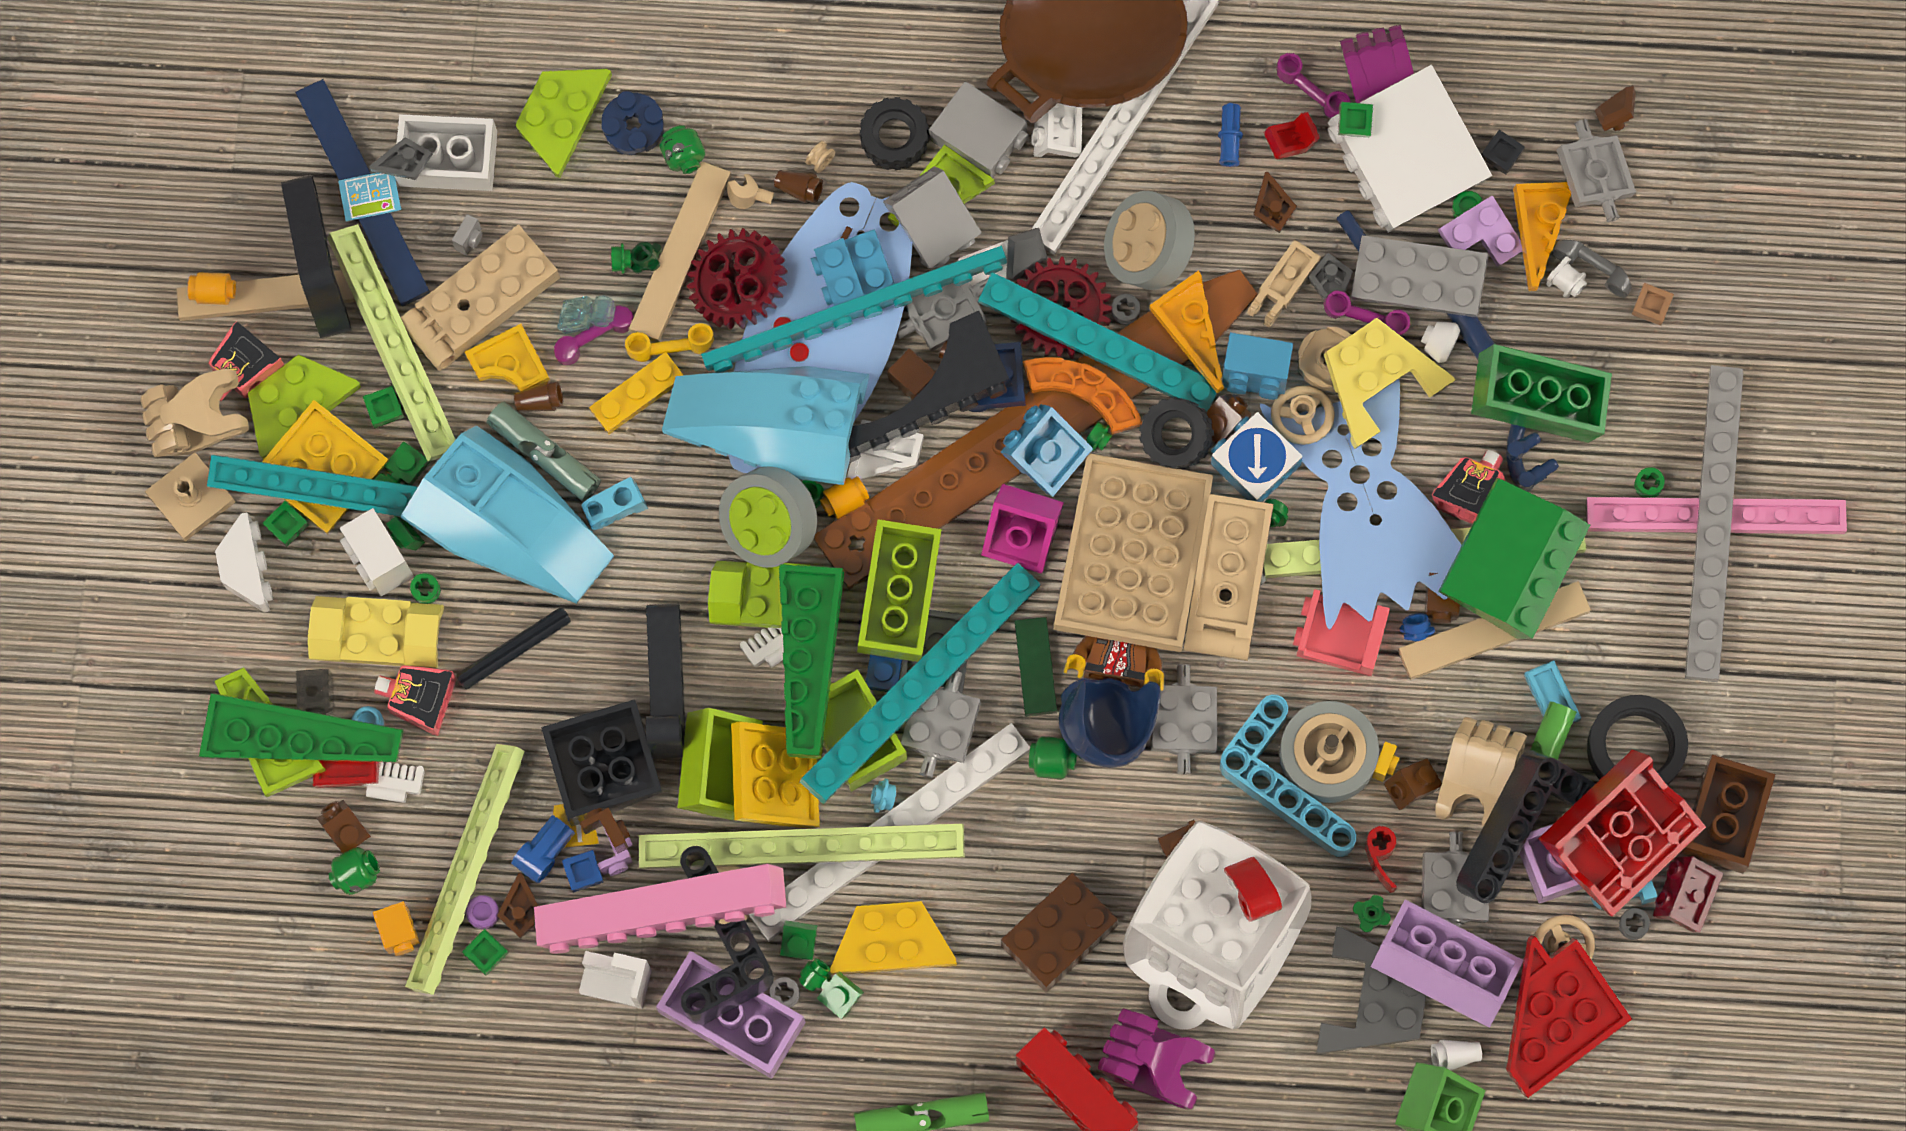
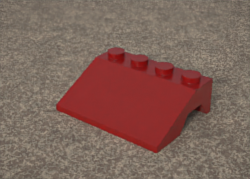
[1538,749,1706,917]

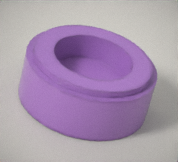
[466,895,499,929]

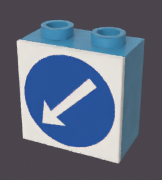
[1211,412,1303,502]

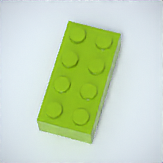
[857,520,942,662]

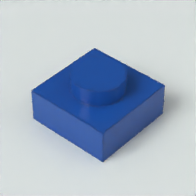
[865,655,902,692]
[562,850,604,893]

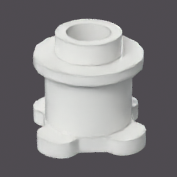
[1546,256,1587,298]

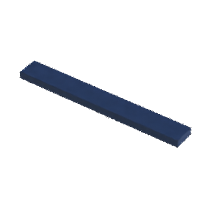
[295,79,430,307]

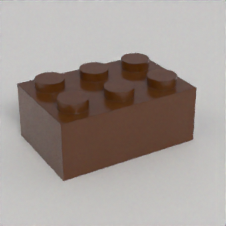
[1680,754,1776,874]
[1001,873,1118,993]

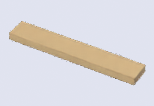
[629,161,731,342]
[177,270,356,321]
[1398,581,1591,680]

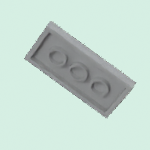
[1351,235,1488,318]

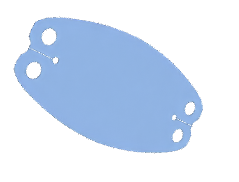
[728,182,912,481]

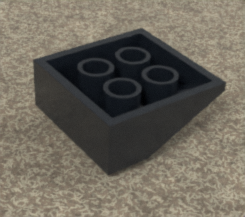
[541,699,662,827]

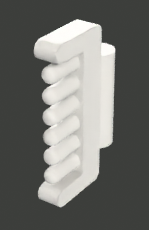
[740,628,784,668]
[362,762,425,803]

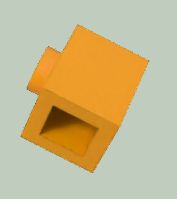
[372,901,420,956]

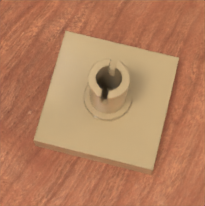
[145,452,236,542]

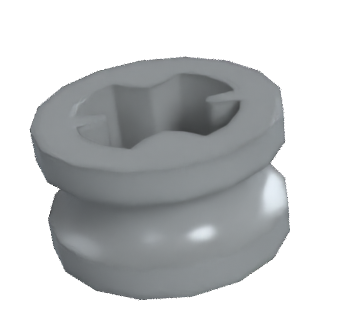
[769,977,800,1008]

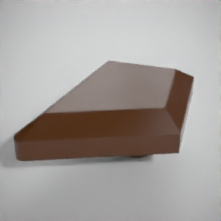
[1595,85,1636,132]
[1253,172,1297,233]
[497,873,538,939]

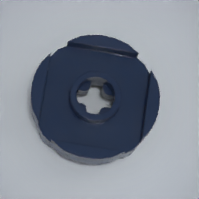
[601,91,664,156]

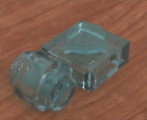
[557,296,616,334]

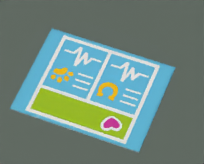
[338,173,401,221]

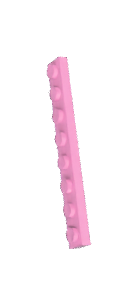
[1586,497,1847,534]

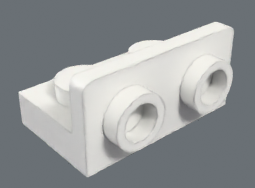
[1031,96,1082,158]

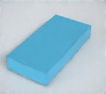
[1524,660,1581,724]

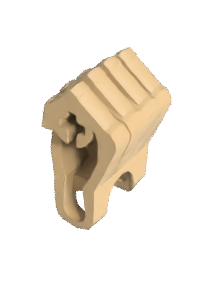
[141,369,249,457]
[1435,717,1527,827]

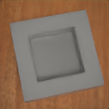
[452,214,483,256]

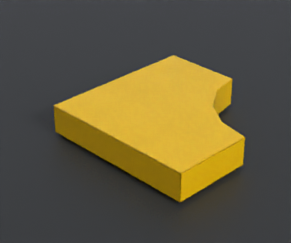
[465,323,550,391]

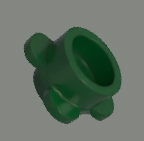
[631,242,662,274]

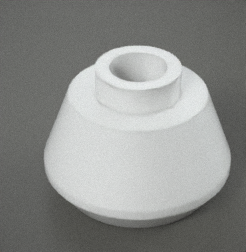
[1421,322,1461,363]

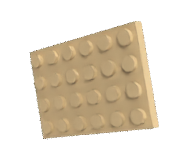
[1053,453,1213,652]

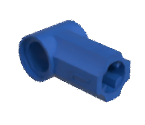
[511,815,575,884]

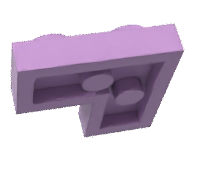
[1438,196,1522,267]

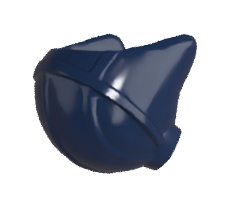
[1059,678,1161,768]

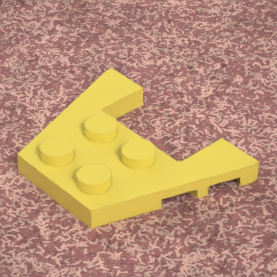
[1324,318,1455,449]

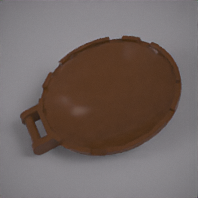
[987,0,1188,123]

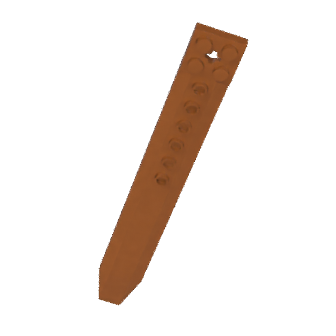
[813,269,1258,590]

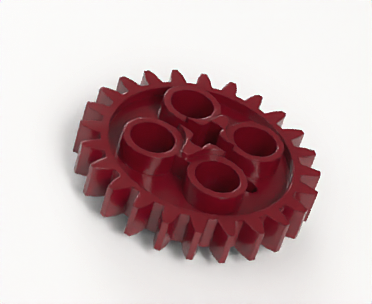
[686,228,788,330]
[1010,256,1112,359]

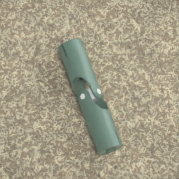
[486,401,601,502]

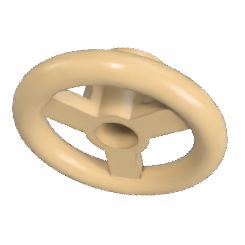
[1271,385,1335,445]
[1534,914,1595,959]

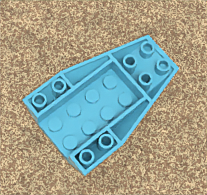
[401,426,614,604]

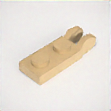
[1247,240,1321,328]

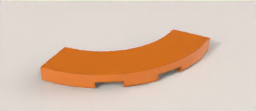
[1022,357,1143,435]

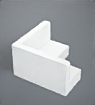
[579,951,652,1009]

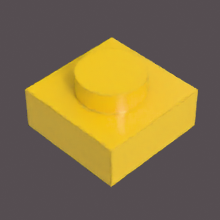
[1372,741,1400,782]

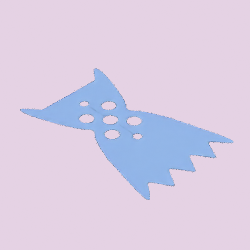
[1260,379,1462,630]

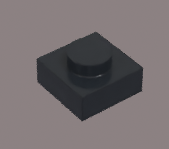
[1481,130,1525,175]

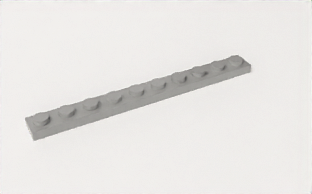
[1685,365,1743,682]

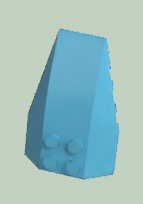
[662,366,869,485]

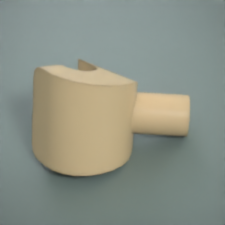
[727,174,774,209]

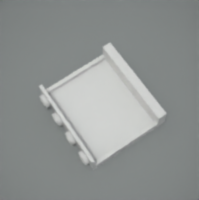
[1328,65,1492,233]

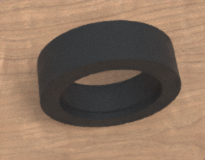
[1587,695,1688,786]

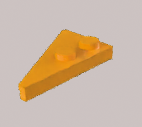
[1513,182,1571,291]
[1149,270,1224,393]

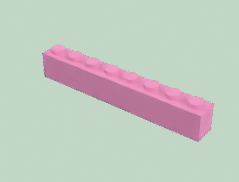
[534,864,787,954]

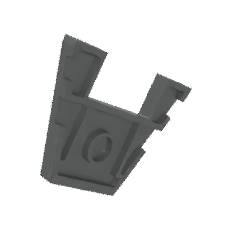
[1316,927,1426,1055]

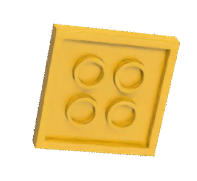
[262,400,389,535]
[731,721,820,829]

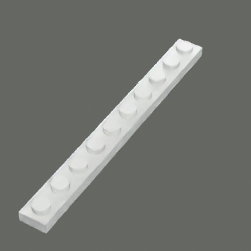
[1032,0,1219,255]
[749,723,1030,942]

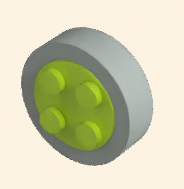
[719,466,817,567]

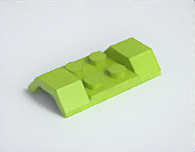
[708,561,811,629]

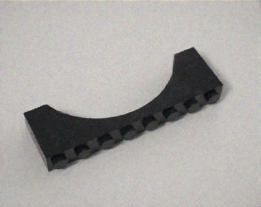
[799,310,1013,483]

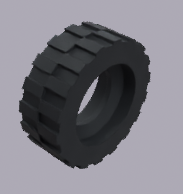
[860,97,929,171]
[1139,397,1214,469]

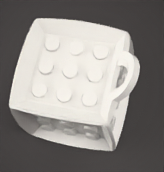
[1123,821,1311,1029]

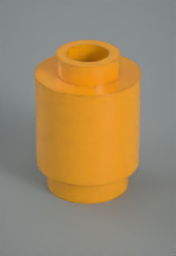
[188,272,236,305]
[820,476,870,519]

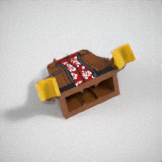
[1064,636,1164,691]

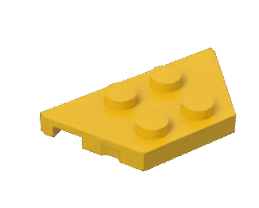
[830,901,957,975]

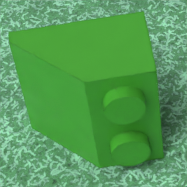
[1395,1062,1486,1131]

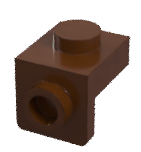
[1207,393,1252,444]
[1384,758,1442,810]
[317,800,371,853]
[580,808,631,854]

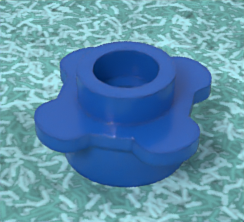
[1399,613,1435,641]

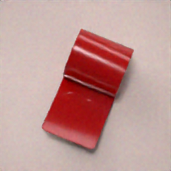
[1365,826,1397,893]
[1224,857,1282,922]

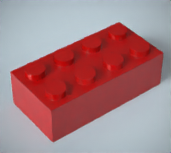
[1016,1027,1139,1131]

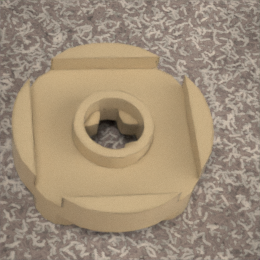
[1298,327,1351,392]

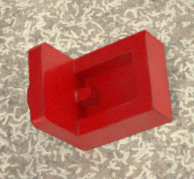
[1263,112,1320,160]

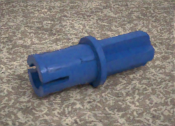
[1218,103,1243,167]

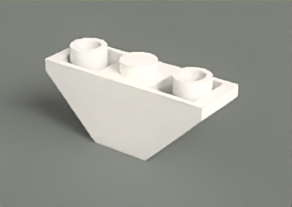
[215,512,273,612]

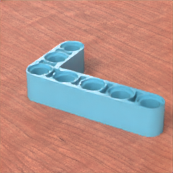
[1220,695,1356,857]

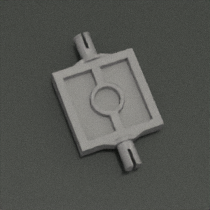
[1557,119,1636,222]
[897,278,988,352]
[1151,664,1217,775]
[901,671,981,778]
[1422,832,1489,928]

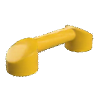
[625,323,714,362]

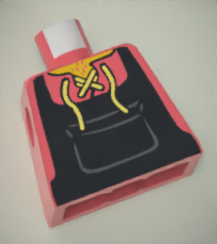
[208,321,284,401]
[1432,450,1506,524]
[375,665,457,736]

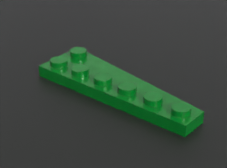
[779,564,844,759]
[199,693,404,762]

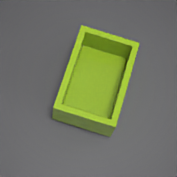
[823,669,907,792]
[677,708,763,820]

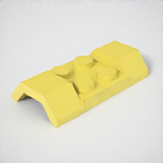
[308,596,444,669]

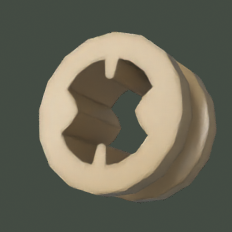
[805,141,836,173]

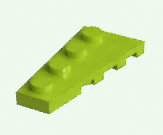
[214,667,326,798]

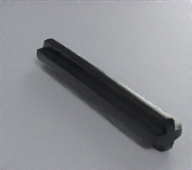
[456,607,571,689]

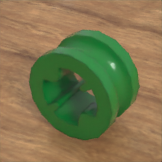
[1634,467,1665,498]
[410,573,441,604]

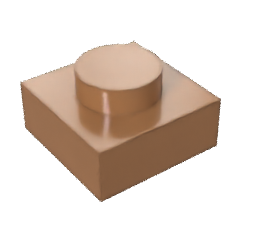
[1632,283,1674,326]

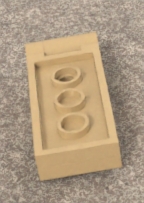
[401,224,560,371]
[1184,494,1274,661]

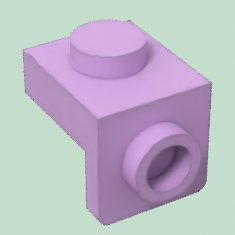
[598,829,633,876]

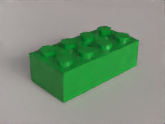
[1471,344,1612,443]

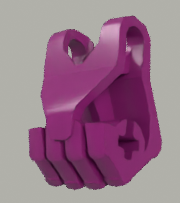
[1340,25,1414,103]
[1098,1008,1215,1110]

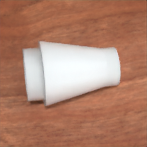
[1431,1040,1482,1071]

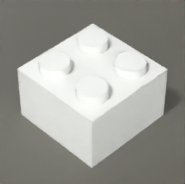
[340,508,414,596]

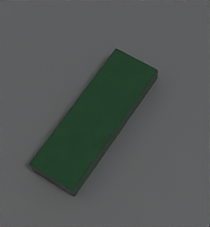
[1014,617,1057,717]

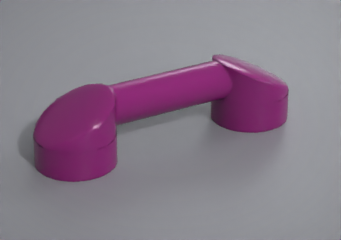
[1276,53,1351,118]
[1324,291,1410,335]
[554,305,634,365]

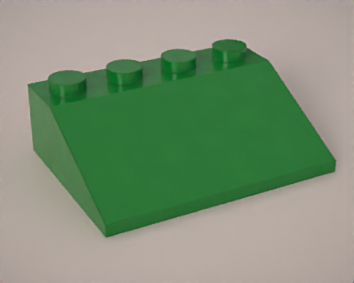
[1438,478,1591,639]

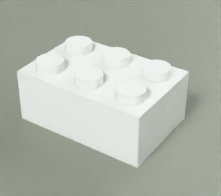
[395,114,497,191]

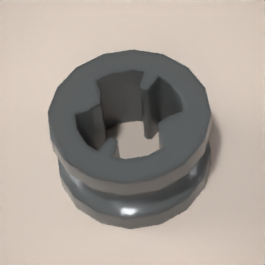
[1112,294,1140,325]
[1619,908,1650,940]

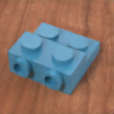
[811,229,895,306]
[1001,404,1093,497]

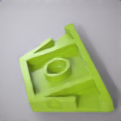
[515,69,612,178]
[248,354,361,460]

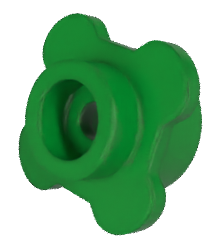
[1353,895,1391,932]

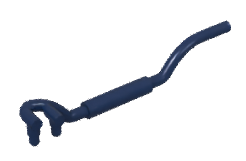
[1337,210,1559,492]

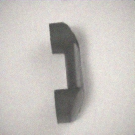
[1551,240,1632,298]

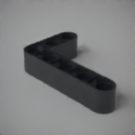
[281,174,352,339]
[646,603,685,759]
[1456,750,1596,903]
[680,846,774,1025]

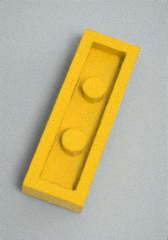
[589,352,683,435]

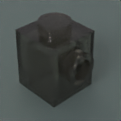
[296,669,334,715]

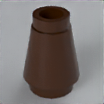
[774,170,823,204]
[514,380,563,412]

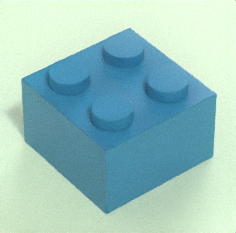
[1222,332,1293,400]

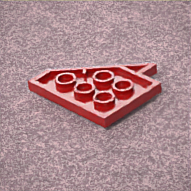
[1506,935,1632,1098]

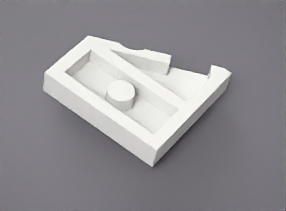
[846,420,924,480]

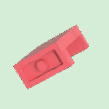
[1293,589,1390,677]

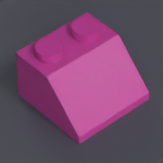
[981,484,1064,574]

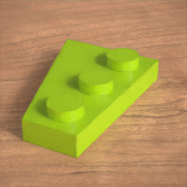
[887,144,995,227]

